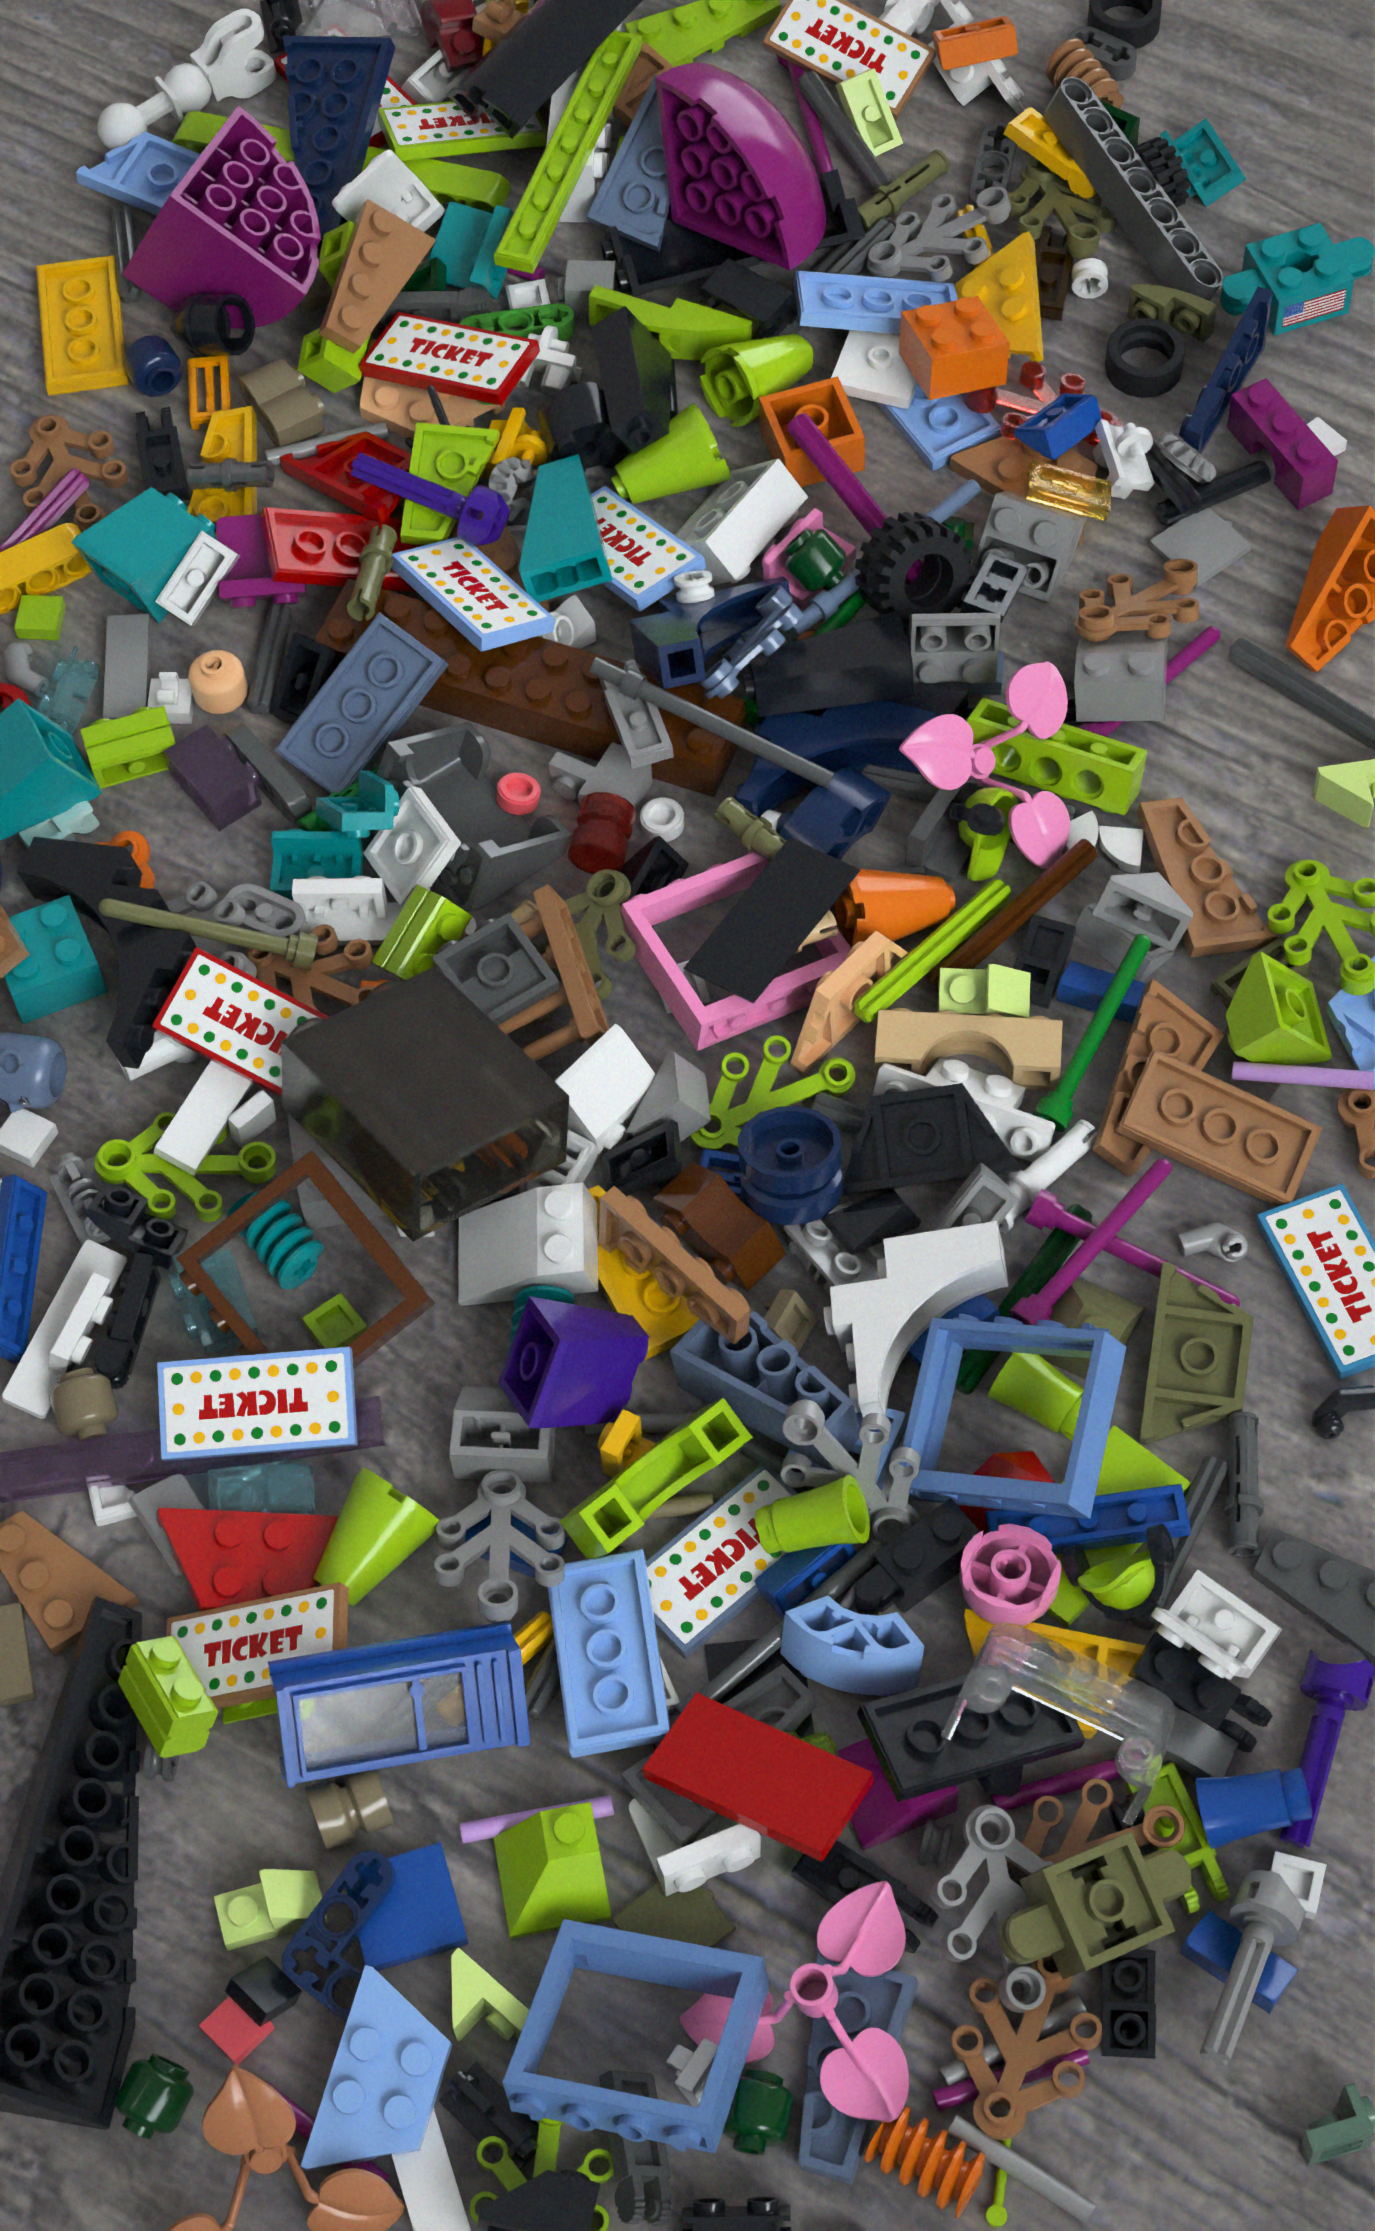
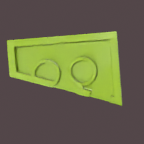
[400,422,500,545]

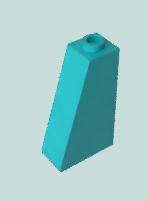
[519,454,613,602]

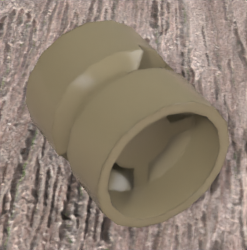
[305,1770,395,1850]

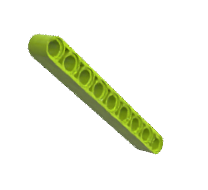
[172,111,511,213]

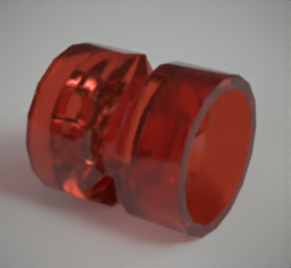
[568,792,637,874]

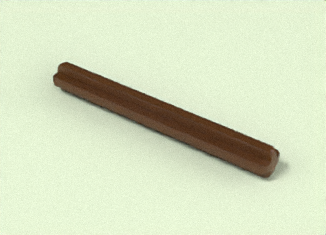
[928,839,1098,993]

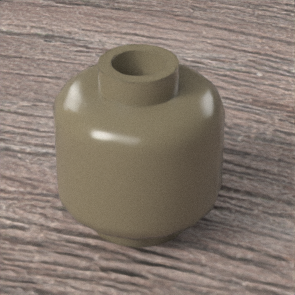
[49,1368,119,1443]

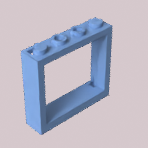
[899,1313,1126,1519]
[502,1919,770,2154]

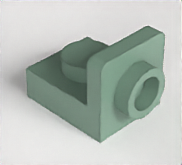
[1300,2083,1375,2166]

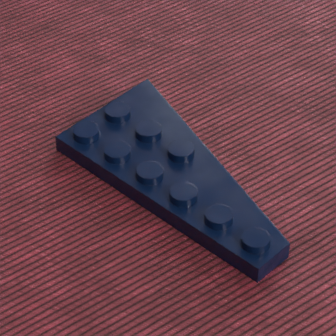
[283,35,395,250]

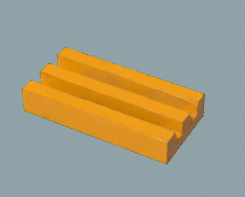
[187,356,232,430]

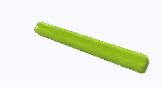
[853,879,1011,1023]

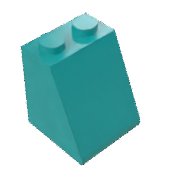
[71,487,217,624]
[0,698,102,841]

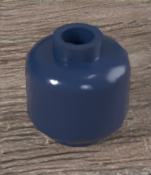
[123,335,183,397]

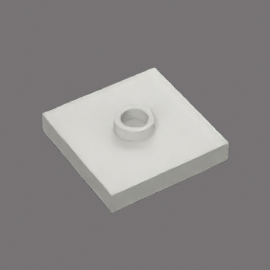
[831,330,918,409]
[363,785,461,909]

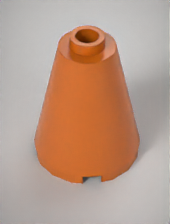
[833,868,955,948]

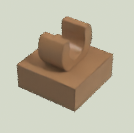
[472,0,524,43]

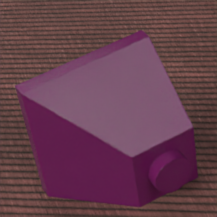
[831,1738,959,1851]

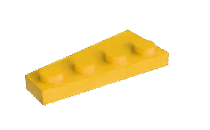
[187,405,257,537]

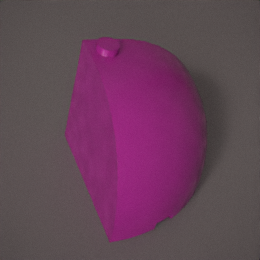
[655,63,826,271]
[122,105,321,329]

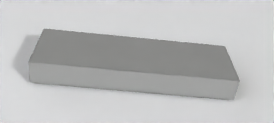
[103,613,151,720]

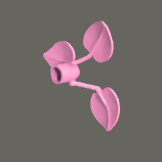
[899,661,1070,870]
[680,1881,909,2122]

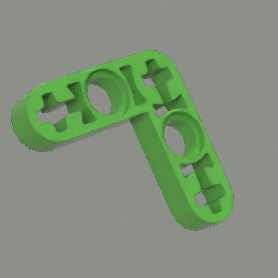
[459,303,575,405]

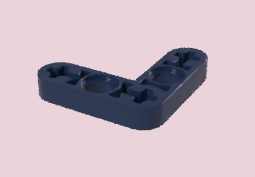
[282,1850,396,2023]

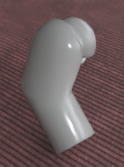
[3,641,50,697]

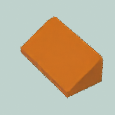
[932,16,1018,70]

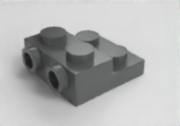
[432,912,559,1035]

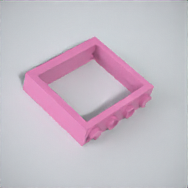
[621,849,851,1051]

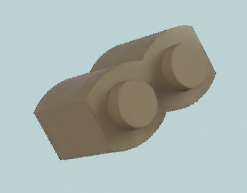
[239,358,326,447]

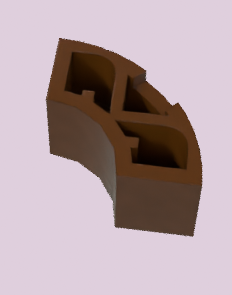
[653,1162,786,1291]

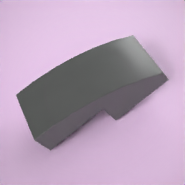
[1119,1695,1239,1778]

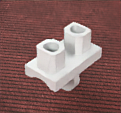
[516,325,582,395]
[1092,419,1155,499]

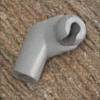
[1176,1223,1248,1262]

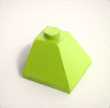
[1225,951,1332,1065]
[493,1802,612,1939]

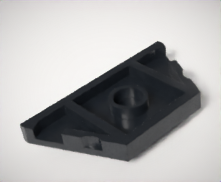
[841,1083,1019,1197]

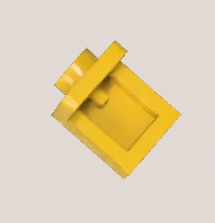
[597,1409,656,1477]

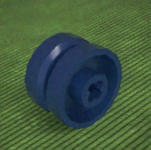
[738,1106,843,1225]

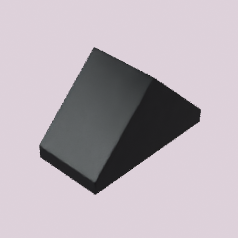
[269,632,338,724]

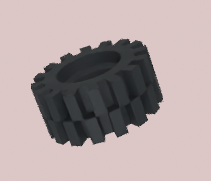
[1133,137,1190,208]

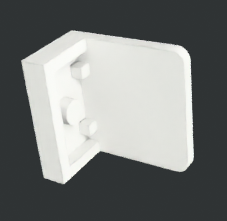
[332,150,446,232]
[1151,1569,1283,1680]
[629,1798,761,1897]

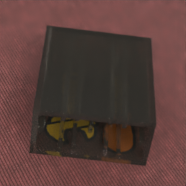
[281,966,569,1242]

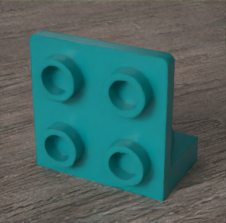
[428,202,514,300]

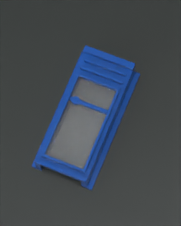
[268,1621,531,1788]

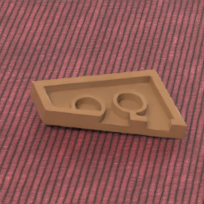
[0,1510,140,1656]

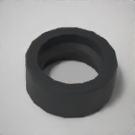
[1087,0,1162,49]
[1105,318,1185,398]

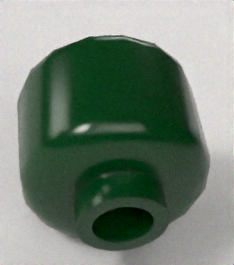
[783,527,847,592]
[114,2053,194,2139]
[722,2069,793,2155]

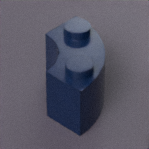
[776,766,892,860]

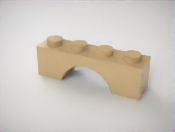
[874,1008,1063,1091]

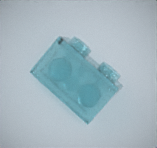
[169,1249,260,1354]

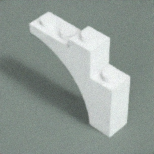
[824,1221,1008,1430]

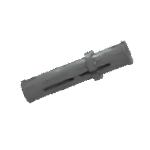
[1224,1411,1264,1559]

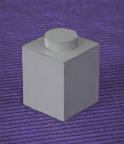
[558,260,617,319]

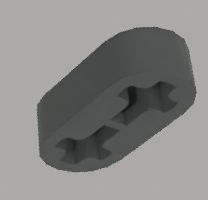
[1069,26,1137,81]

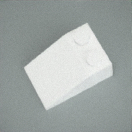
[458,1182,598,1306]

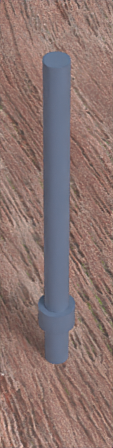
[788,479,981,638]

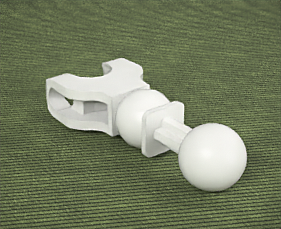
[97,9,277,151]

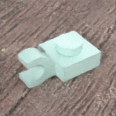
[17,801,100,849]

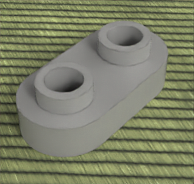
[224,884,308,938]

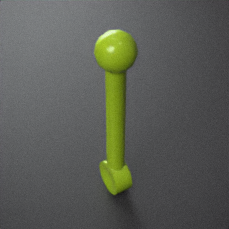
[985,2113,1012,2228]

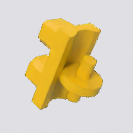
[481,407,548,486]

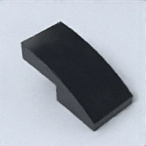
[1013,914,1077,1009]

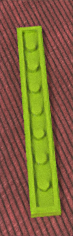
[494,30,642,274]

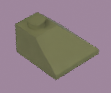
[1039,1268,1145,1380]

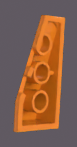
[1285,505,1375,672]

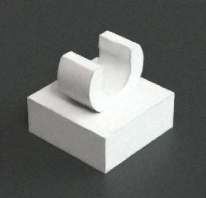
[147,672,195,724]
[666,2038,718,2107]

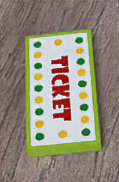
[378,101,548,161]

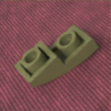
[1128,284,1217,342]

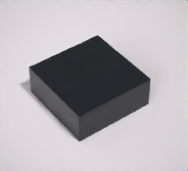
[225,1956,302,2027]

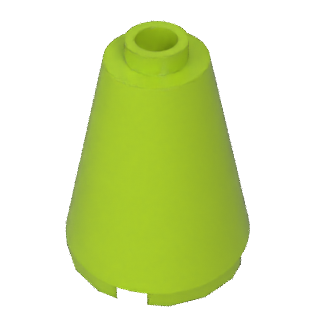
[700,333,814,427]
[611,403,732,504]
[313,1467,440,1607]

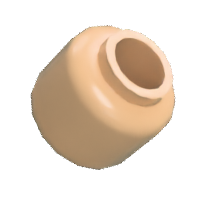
[188,650,248,714]

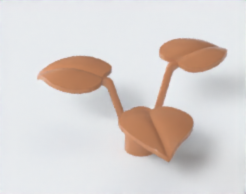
[166,2065,406,2231]

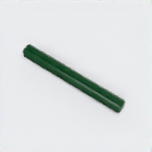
[955,1204,1092,1395]

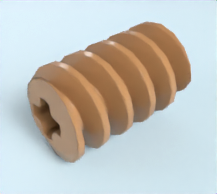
[1046,38,1124,109]

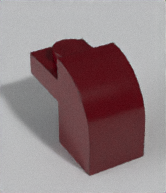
[419,0,483,73]

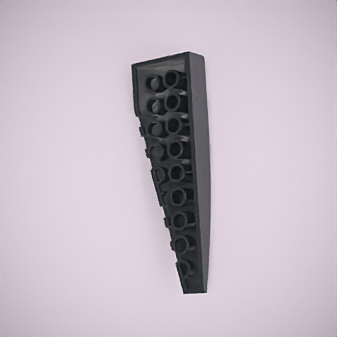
[0,1596,142,2130]

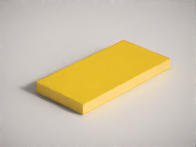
[36,255,129,396]

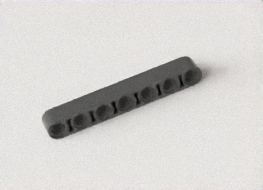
[1044,77,1223,301]

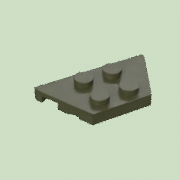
[1139,1262,1254,1444]

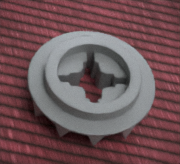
[1158,432,1217,482]
[488,457,538,525]

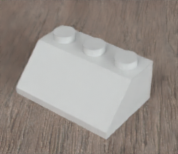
[675,458,808,586]

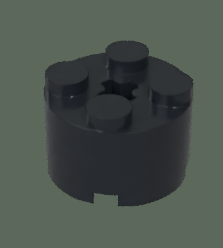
[537,382,628,471]

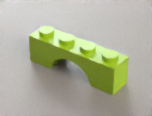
[297,221,371,393]
[559,1398,752,1559]

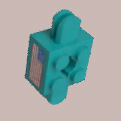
[1220,222,1375,336]

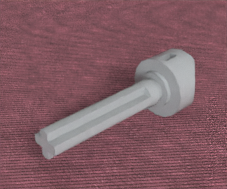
[1200,1870,1306,2067]

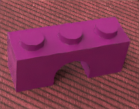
[1227,378,1338,511]

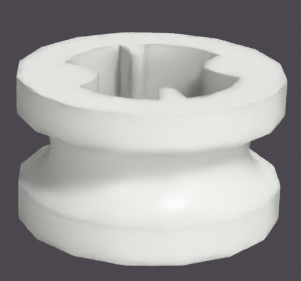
[1071,258,1108,298]
[674,570,715,603]

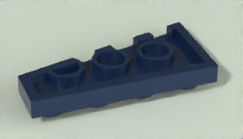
[1179,286,1273,454]

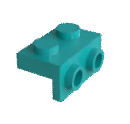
[1159,118,1247,207]
[316,770,400,838]
[269,829,364,900]

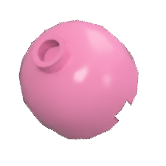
[959,1524,1062,1628]

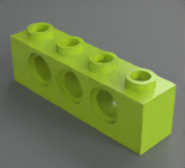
[967,697,1148,816]

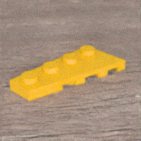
[588,1185,699,1361]

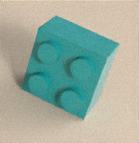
[4,895,107,1024]

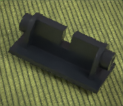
[260,0,306,54]
[439,2062,539,2170]
[681,2196,791,2231]

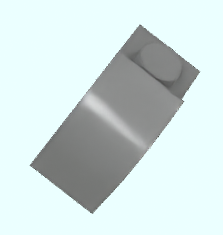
[548,742,653,822]

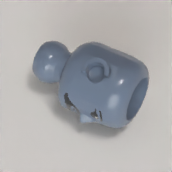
[0,1033,67,1113]

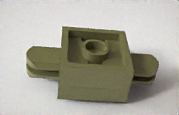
[998,1831,1192,1979]

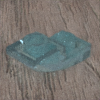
[208,1464,315,1515]

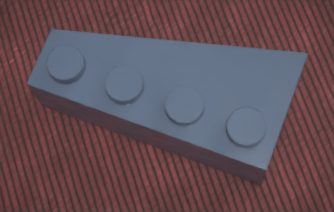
[670,1287,859,1470]

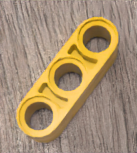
[0,523,92,615]

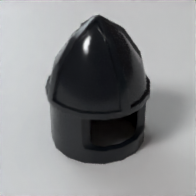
[170,292,255,357]

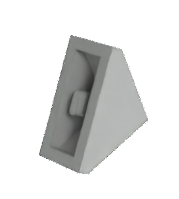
[1091,872,1194,952]
[626,1051,711,1142]

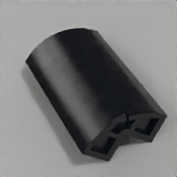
[447,0,643,139]
[600,169,865,297]

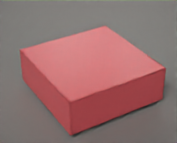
[199,1996,275,2066]

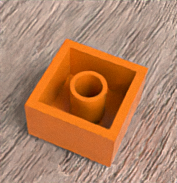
[899,296,1010,400]
[759,376,865,487]

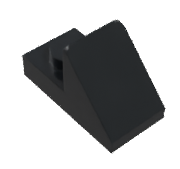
[601,1120,682,1196]

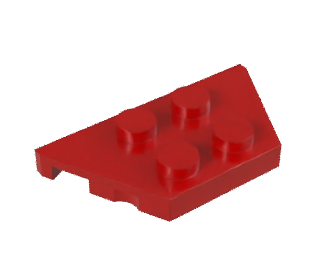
[280,431,412,524]
[156,1508,339,1611]

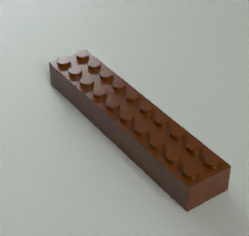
[314,578,746,797]

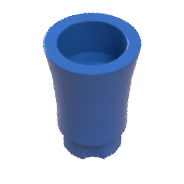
[1196,1768,1312,1849]

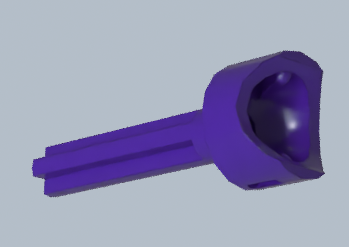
[350,452,510,546]
[1280,1650,1375,1848]

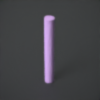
[1232,1061,1374,1090]
[460,1795,614,1844]

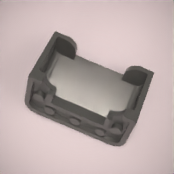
[376,722,572,913]

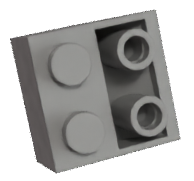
[973,491,1086,602]
[907,613,1001,684]
[449,1386,556,1483]

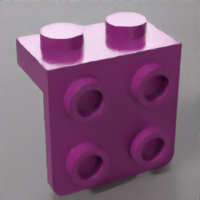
[216,514,308,609]

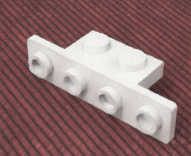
[928,0,1025,115]
[281,876,402,945]
[873,1058,1055,1163]
[2,1240,127,1419]

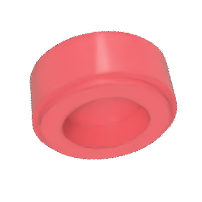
[496,773,541,815]

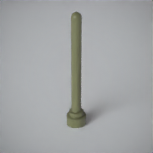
[99,898,318,971]

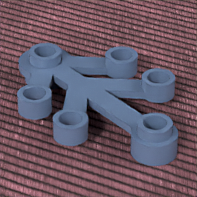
[699,585,804,699]

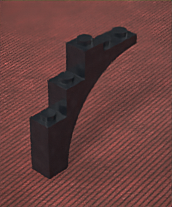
[17,837,197,1069]

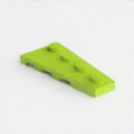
[625,0,781,67]

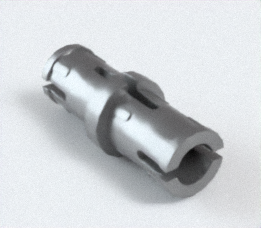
[187,458,275,492]

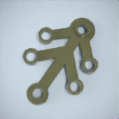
[1008,157,1117,259]
[530,869,636,1023]

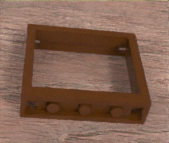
[176,1150,435,1369]

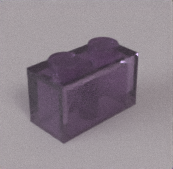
[164,724,262,832]

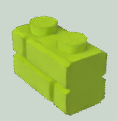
[80,706,182,789]
[371,885,473,994]
[118,1636,218,1758]

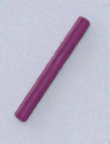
[787,413,923,585]

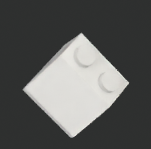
[552,1023,656,1162]

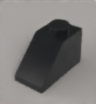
[477,2170,601,2231]

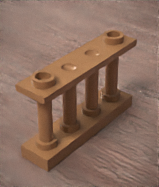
[459,884,609,1095]

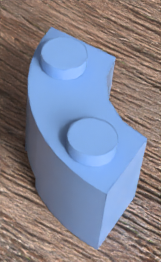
[780,1595,924,1697]

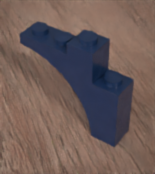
[629,576,790,689]
[734,700,936,818]

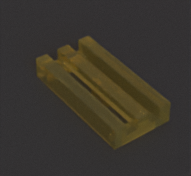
[1026,459,1112,521]

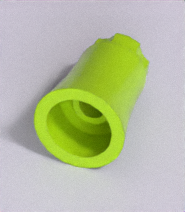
[988,1352,1084,1442]
[755,1475,870,1554]

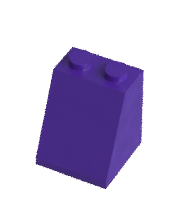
[498,1296,649,1429]

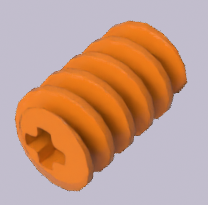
[864,2105,986,2219]

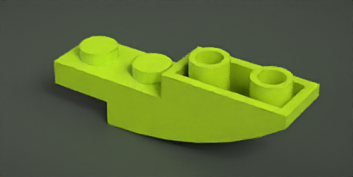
[589,285,752,360]

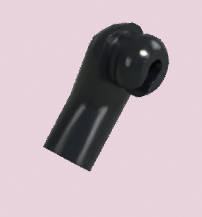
[1312,1385,1375,1439]

